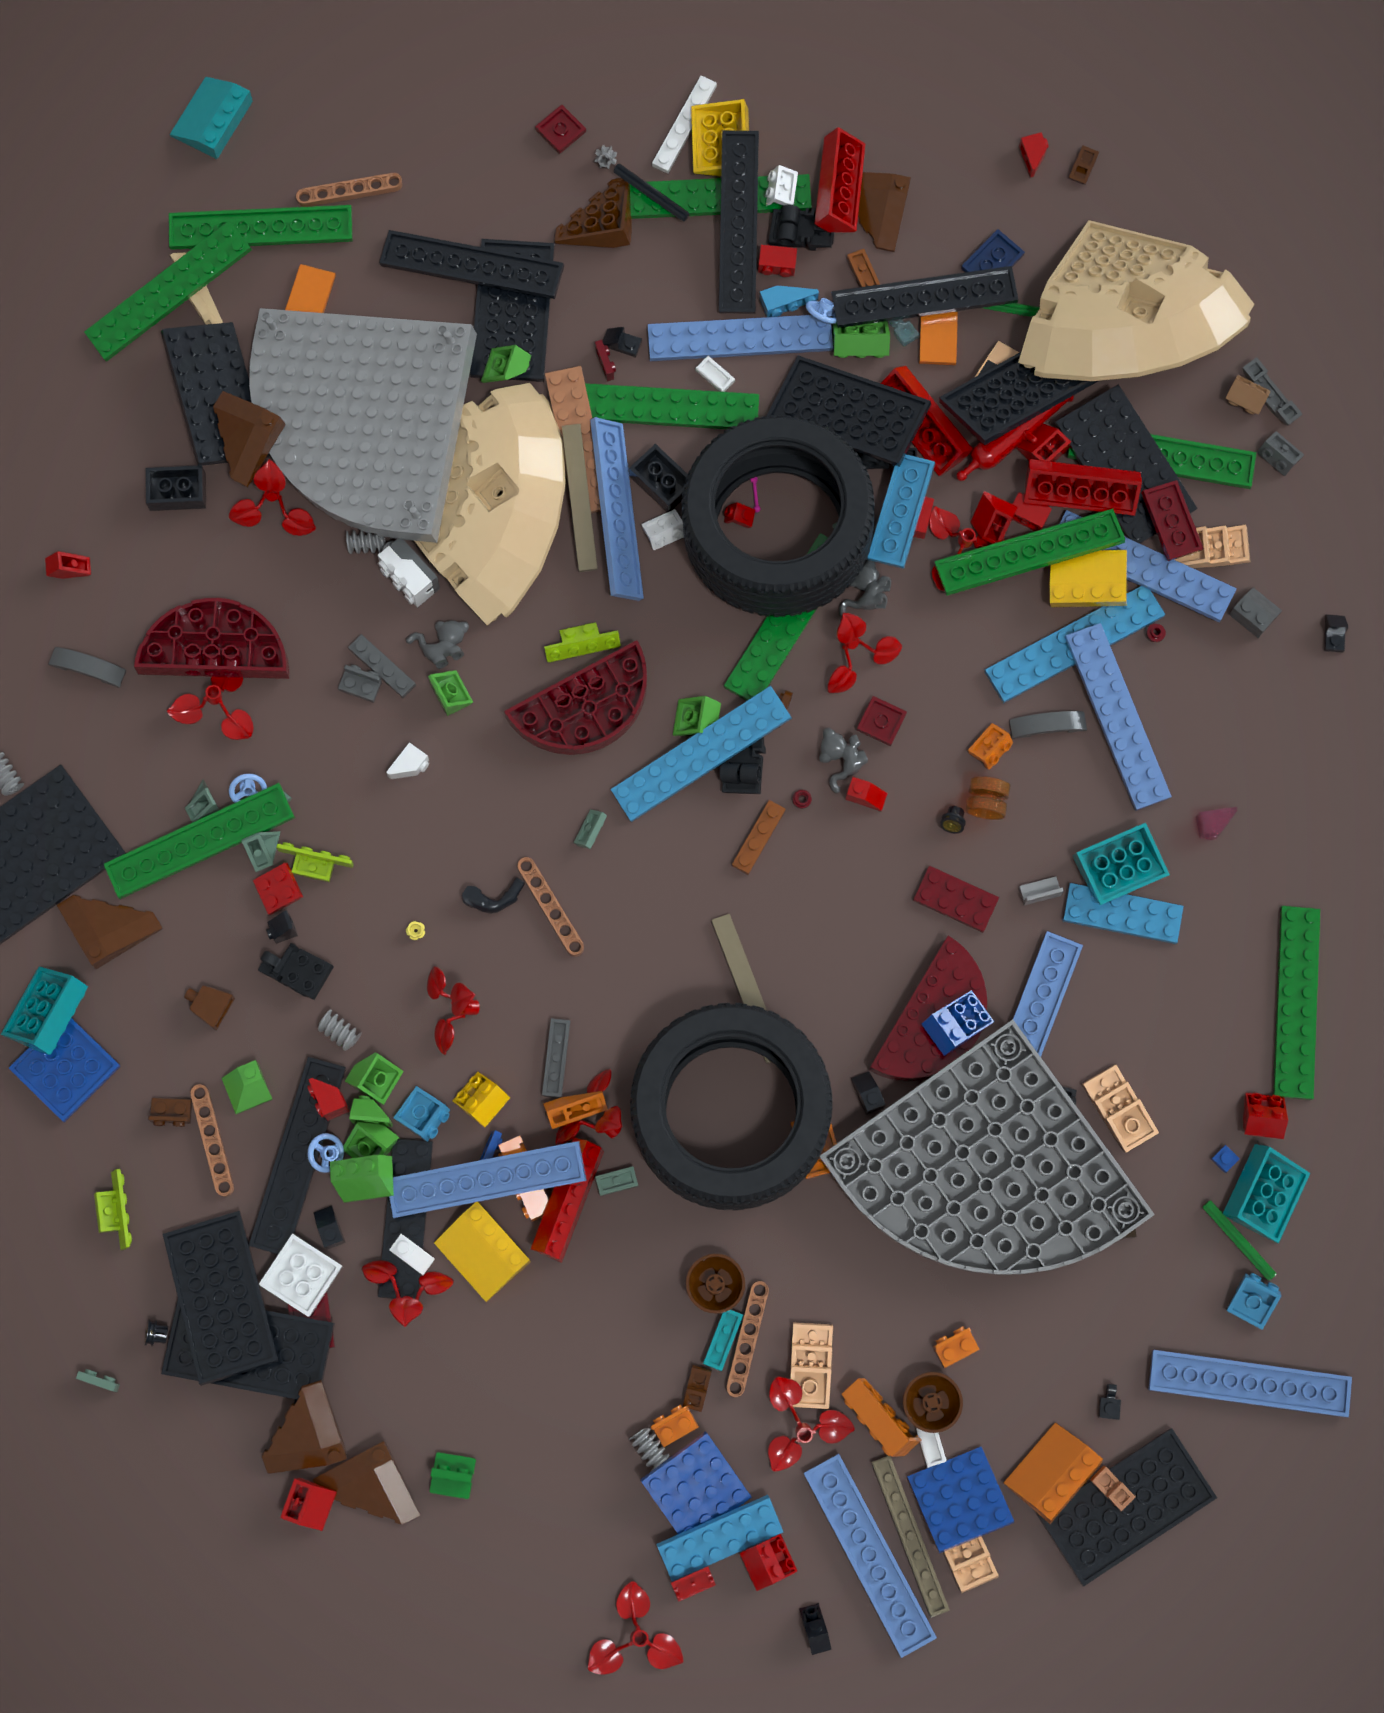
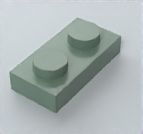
[574,809,607,849]
[595,1166,638,1196]
[76,1369,120,1392]

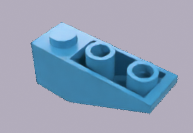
[759,286,819,317]

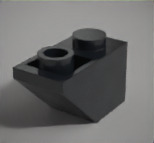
[799,1603,832,1655]

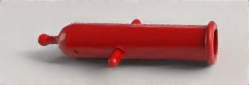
[956,395,1074,481]

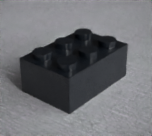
[629,443,688,512]
[146,466,206,511]

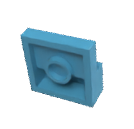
[394,1086,450,1142]
[1227,1273,1281,1330]

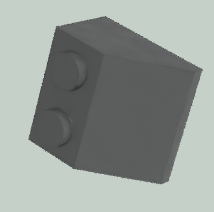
[1229,587,1282,638]

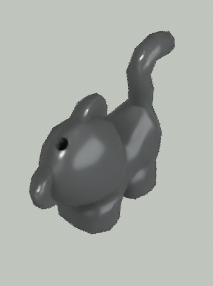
[839,560,891,616]
[406,621,469,669]
[819,728,868,793]

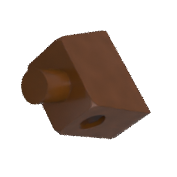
[184,985,235,1031]

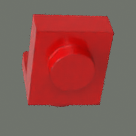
[724,502,756,528]

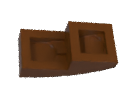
[1069,145,1099,185]
[682,1365,712,1412]

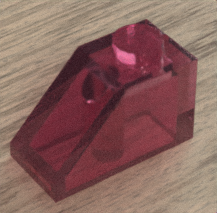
[1196,807,1237,840]

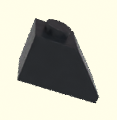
[266,910,298,944]
[851,1072,886,1115]
[313,1205,346,1250]

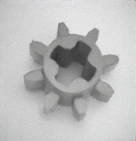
[595,145,617,169]

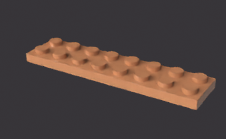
[545,366,601,513]

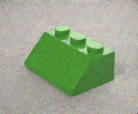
[833,321,890,358]
[330,1155,394,1203]

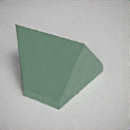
[185,780,219,823]
[241,831,281,872]

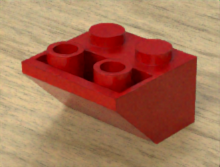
[1016,424,1071,462]
[970,491,1018,544]
[307,1078,350,1121]
[1243,1093,1288,1139]
[280,1478,337,1531]
[740,1534,797,1591]

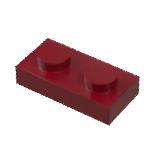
[595,340,616,382]

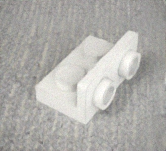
[765,165,798,206]
[641,509,684,550]

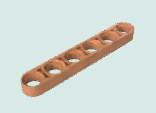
[296,173,403,207]
[518,857,584,957]
[190,1084,234,1197]
[726,1281,769,1398]

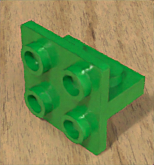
[430,1452,476,1499]

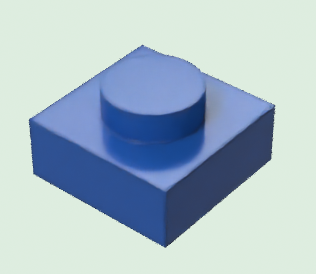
[1211,1145,1240,1173]

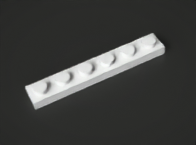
[652,76,717,174]

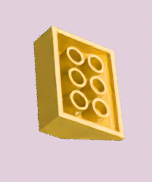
[691,99,749,176]
[1050,550,1127,607]
[434,1202,531,1302]

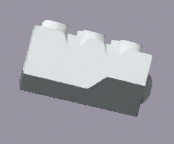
[378,538,440,608]

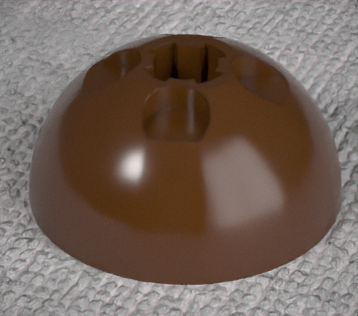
[686,1254,745,1314]
[903,1372,963,1433]

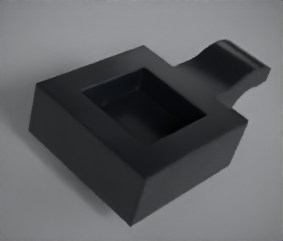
[1098,1384,1121,1420]

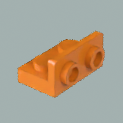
[968,723,1013,770]
[933,1327,980,1368]
[651,1405,699,1447]

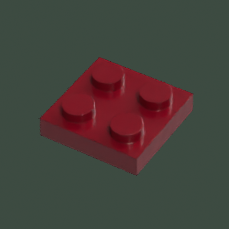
[535,105,586,154]
[857,696,907,746]

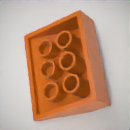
[1003,1423,1103,1524]

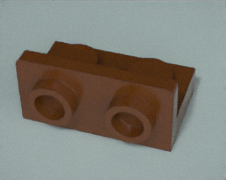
[148,1098,192,1127]

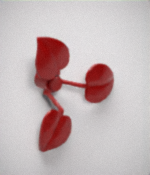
[229,459,316,536]
[929,506,1005,591]
[827,613,902,693]
[167,677,254,740]
[427,966,480,1055]
[555,1069,622,1145]
[361,1260,454,1327]
[768,1376,855,1471]
[588,1581,683,1675]

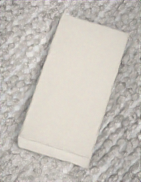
[695,356,735,392]
[916,1428,946,1468]

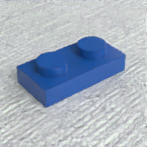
[480,1130,503,1160]

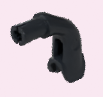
[462,878,525,914]

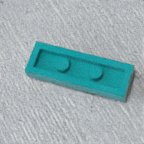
[703,1310,743,1372]

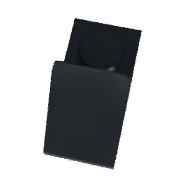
[603,327,642,357]
[1324,614,1348,653]

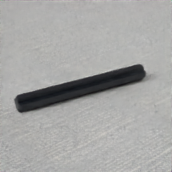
[614,164,689,222]

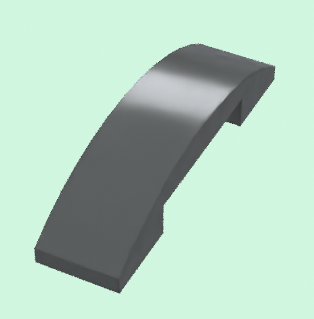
[1242,357,1302,426]
[48,647,126,688]
[1009,711,1087,739]

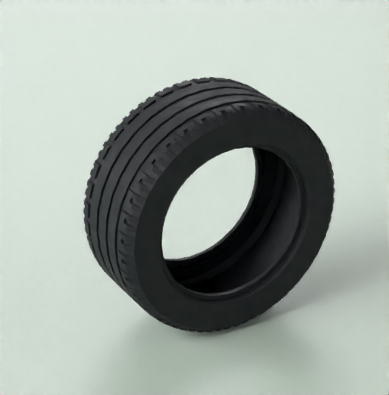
[682,415,875,617]
[630,1003,833,1211]

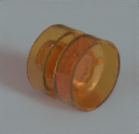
[965,777,1010,820]

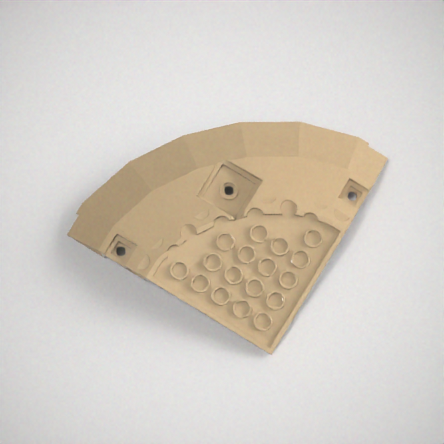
[1018,220,1254,381]
[415,383,566,625]

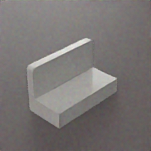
[1019,877,1064,906]

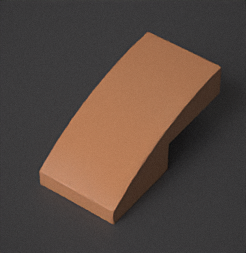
[1090,1465,1135,1511]

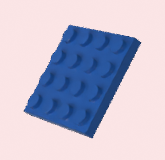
[9,1018,121,1123]
[640,1431,752,1534]
[907,1446,1014,1553]

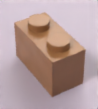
[1226,375,1271,415]

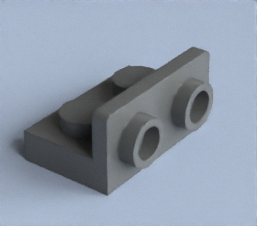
[1257,431,1304,476]
[338,665,382,703]

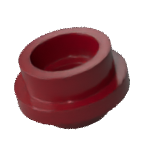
[1147,624,1166,642]
[793,790,812,809]

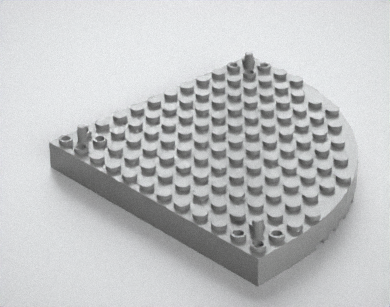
[249,308,477,543]
[820,1020,1155,1275]

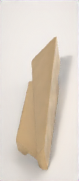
[170,252,223,325]

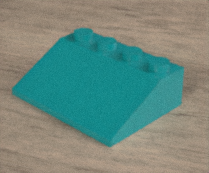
[170,77,253,159]
[1073,822,1170,905]
[1,967,88,1055]
[1223,1144,1311,1244]

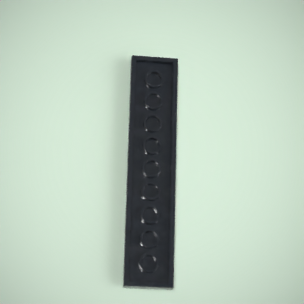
[719,130,759,314]
[379,230,564,299]
[831,266,1019,328]
[249,1057,346,1254]

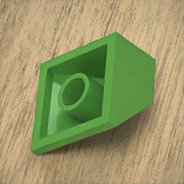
[481,345,531,383]
[673,696,721,736]
[345,1052,404,1105]
[222,1060,273,1114]
[349,1096,393,1127]
[343,1122,399,1158]

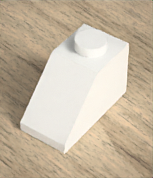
[386,743,429,779]
[390,1234,435,1275]

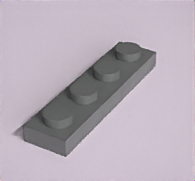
[348,634,416,698]
[542,1018,571,1098]

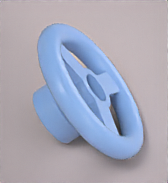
[806,298,836,324]
[229,774,267,803]
[308,1133,344,1173]

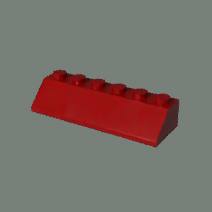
[815,127,866,232]
[880,366,973,476]
[1024,459,1142,516]
[531,1138,604,1263]

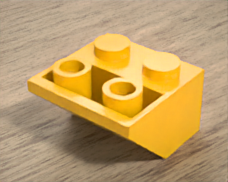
[453,1071,510,1127]

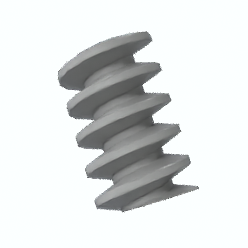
[346,530,386,554]
[0,752,24,796]
[318,1009,362,1051]
[629,1427,670,1471]

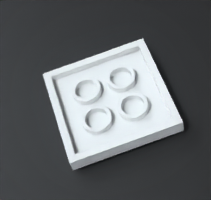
[259,1234,343,1317]

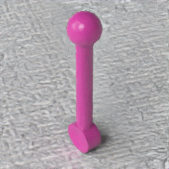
[750,477,761,513]

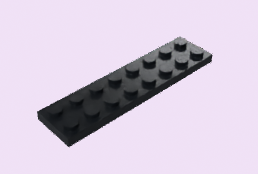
[378,1139,433,1299]

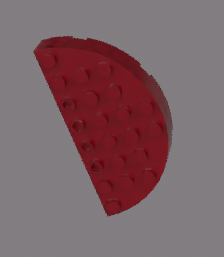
[134,598,289,679]
[504,640,647,755]
[869,935,987,1082]

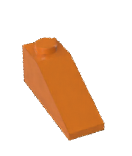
[543,1091,608,1129]

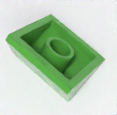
[428,670,473,716]

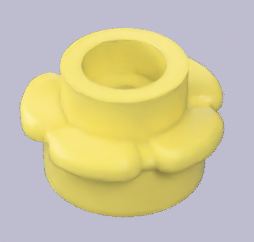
[406,921,425,940]

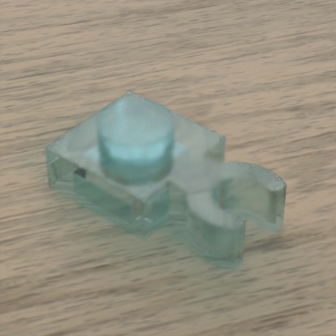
[889,319,919,346]

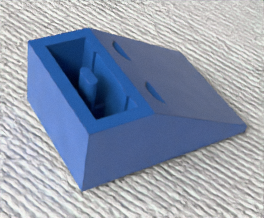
[922,990,994,1056]

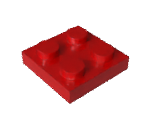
[253,863,303,915]

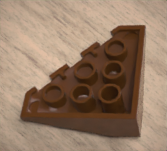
[858,172,911,252]
[555,178,632,248]
[213,391,286,488]
[57,895,163,969]
[262,1380,347,1474]
[313,1441,421,1525]

